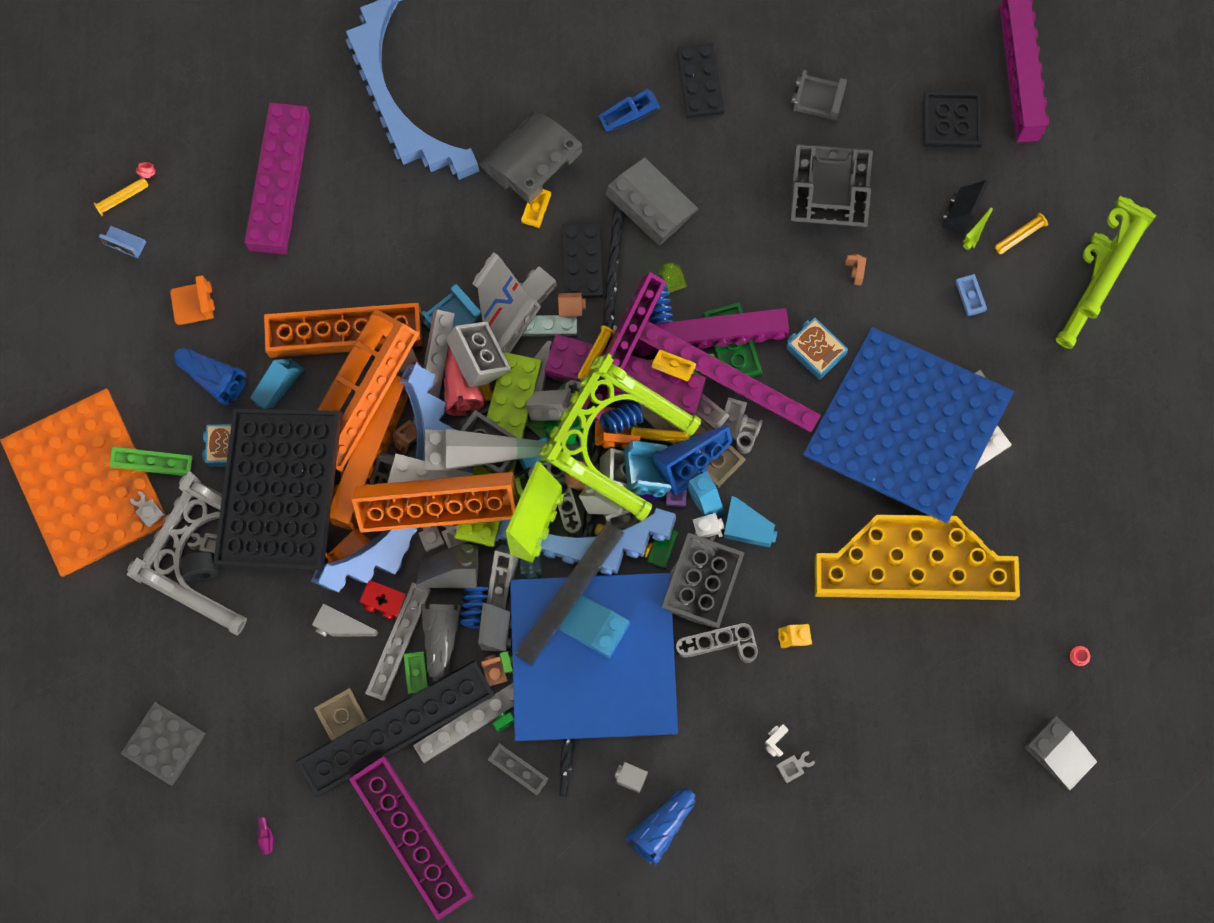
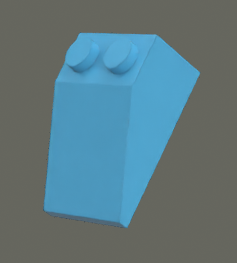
[557,594,630,659]

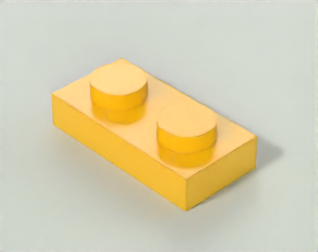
[521,189,551,228]
[652,350,696,382]

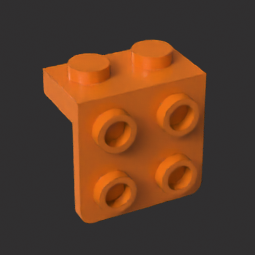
[170,275,215,325]
[595,407,640,449]

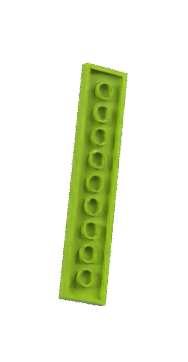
[455,352,542,547]

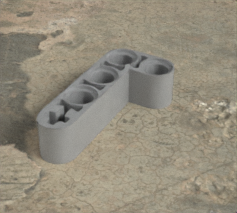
[528,462,582,537]
[676,623,758,663]

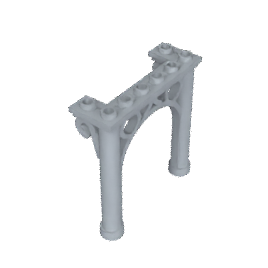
[126,471,247,635]

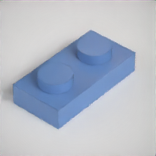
[955,274,987,316]

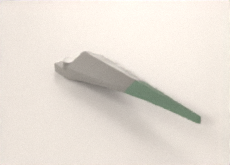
[425,429,580,471]

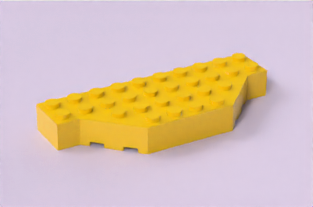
[815,515,1020,600]

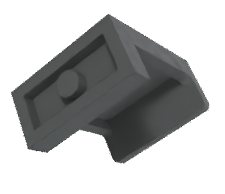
[791,70,847,121]

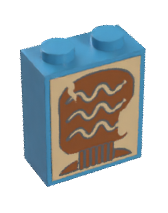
[786,318,848,381]
[202,424,231,467]

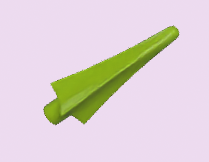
[963,207,993,250]

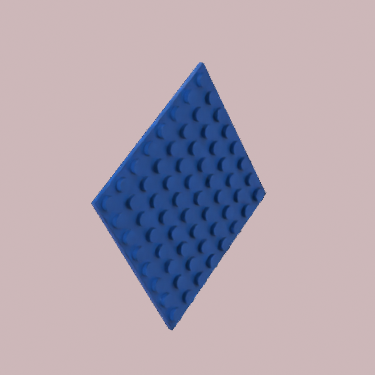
[803,327,1014,524]
[510,573,678,741]

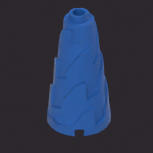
[174,348,247,405]
[625,788,696,866]

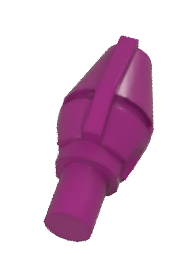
[257,817,273,855]

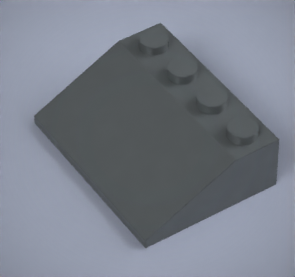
[605,158,698,246]
[662,533,744,630]

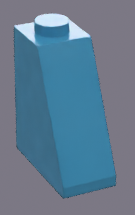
[250,358,305,409]
[688,471,725,518]
[723,496,777,548]

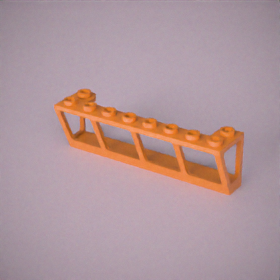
[317,308,420,471]

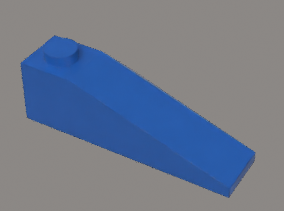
[653,425,733,496]

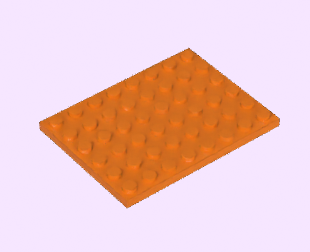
[0,388,167,577]

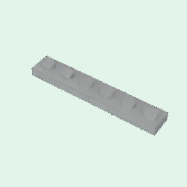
[413,309,455,424]
[365,582,431,702]
[413,683,514,763]

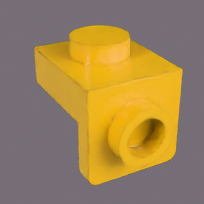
[778,624,812,648]

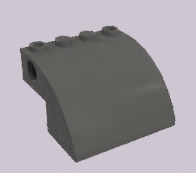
[478,112,582,204]
[791,144,873,227]

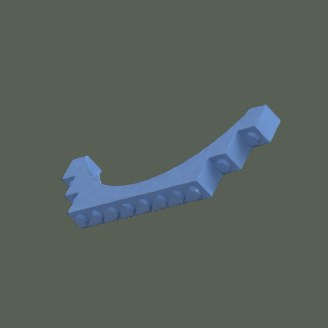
[345,0,479,180]
[311,364,455,592]
[457,466,676,575]

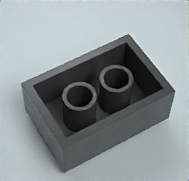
[460,410,518,474]

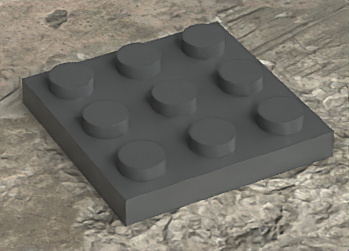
[121,702,206,786]

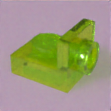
[659,262,687,293]

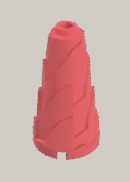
[444,346,484,417]

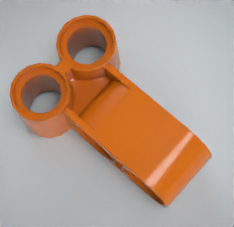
[325,528,371,581]

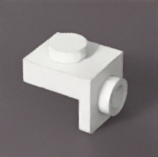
[693,513,725,538]
[765,725,789,757]

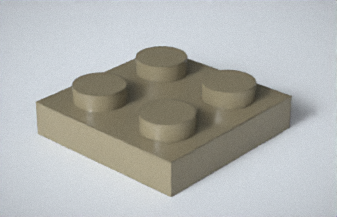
[314,688,367,740]

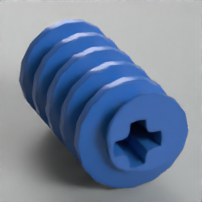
[649,285,674,324]
[599,401,643,434]
[460,586,488,629]

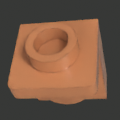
[845,254,866,286]
[391,420,417,454]
[481,655,508,687]

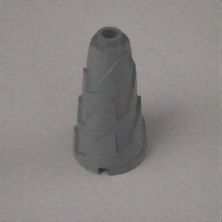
[421,604,461,681]

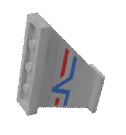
[472,252,542,354]

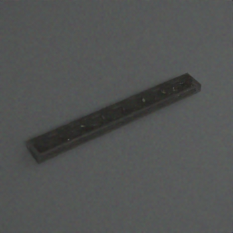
[515,521,625,666]

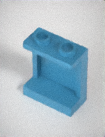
[421,284,482,331]
[623,441,672,497]

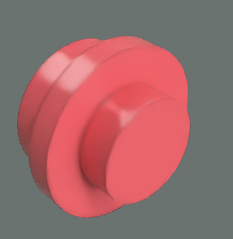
[136,162,155,178]
[1070,646,1090,666]

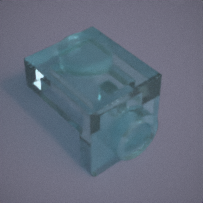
[519,556,542,579]

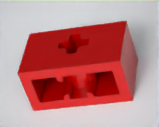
[360,580,407,620]

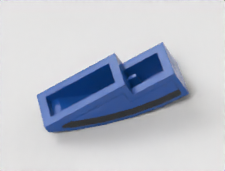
[598,89,661,132]

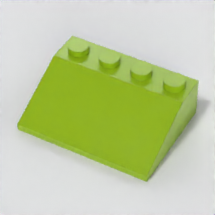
[505,462,564,563]

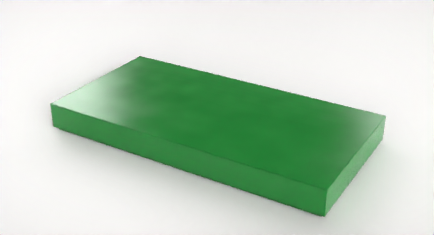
[703,302,763,377]

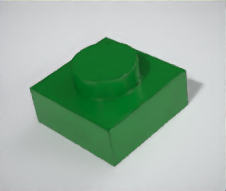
[493,712,514,732]

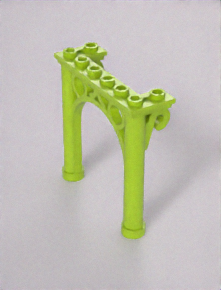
[1055,196,1156,349]
[539,354,701,521]

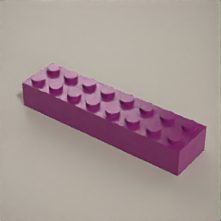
[999,0,1049,142]
[244,103,310,255]
[544,334,706,415]
[349,756,475,920]

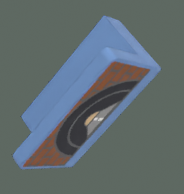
[99,226,146,258]

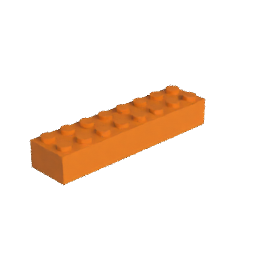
[264,303,423,358]
[330,375,409,531]
[352,472,519,533]

